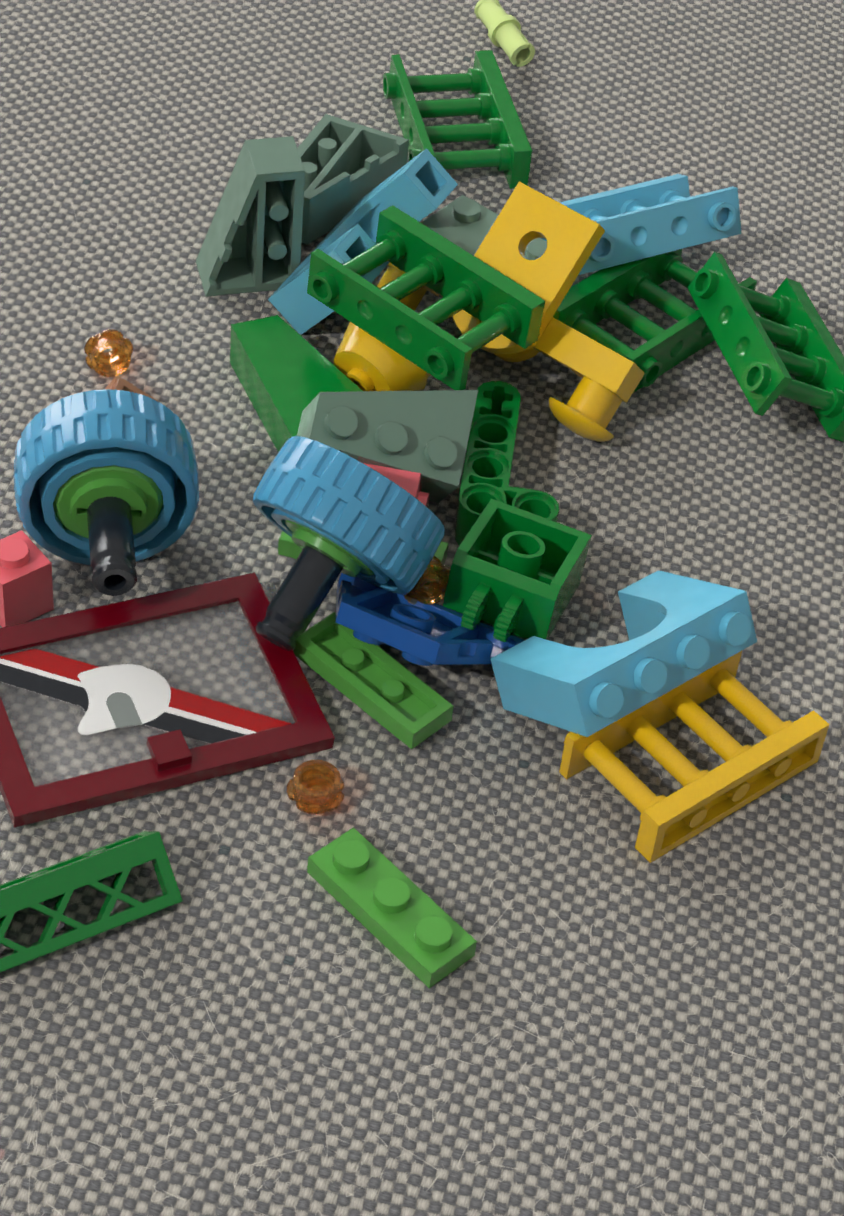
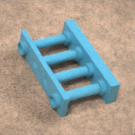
[541,174,741,275]

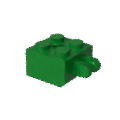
[443,499,592,642]

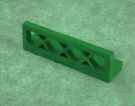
[0,831,183,972]

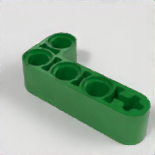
[454,381,559,546]

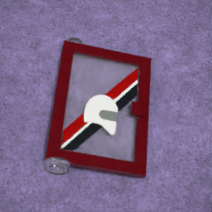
[0,572,335,828]

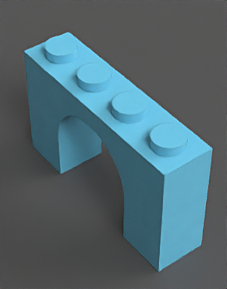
[268,148,458,335]
[491,570,757,737]

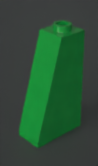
[230,315,363,452]

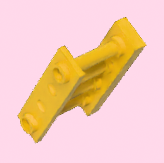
[559,650,830,863]

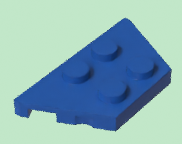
[335,573,525,666]

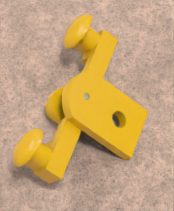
[377,181,645,442]

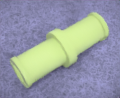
[474,0,535,67]

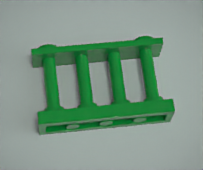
[383,50,532,189]
[307,205,545,390]
[553,249,757,393]
[687,252,844,442]

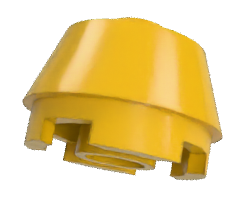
[334,322,431,391]

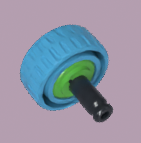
[14,389,199,596]
[253,436,445,652]

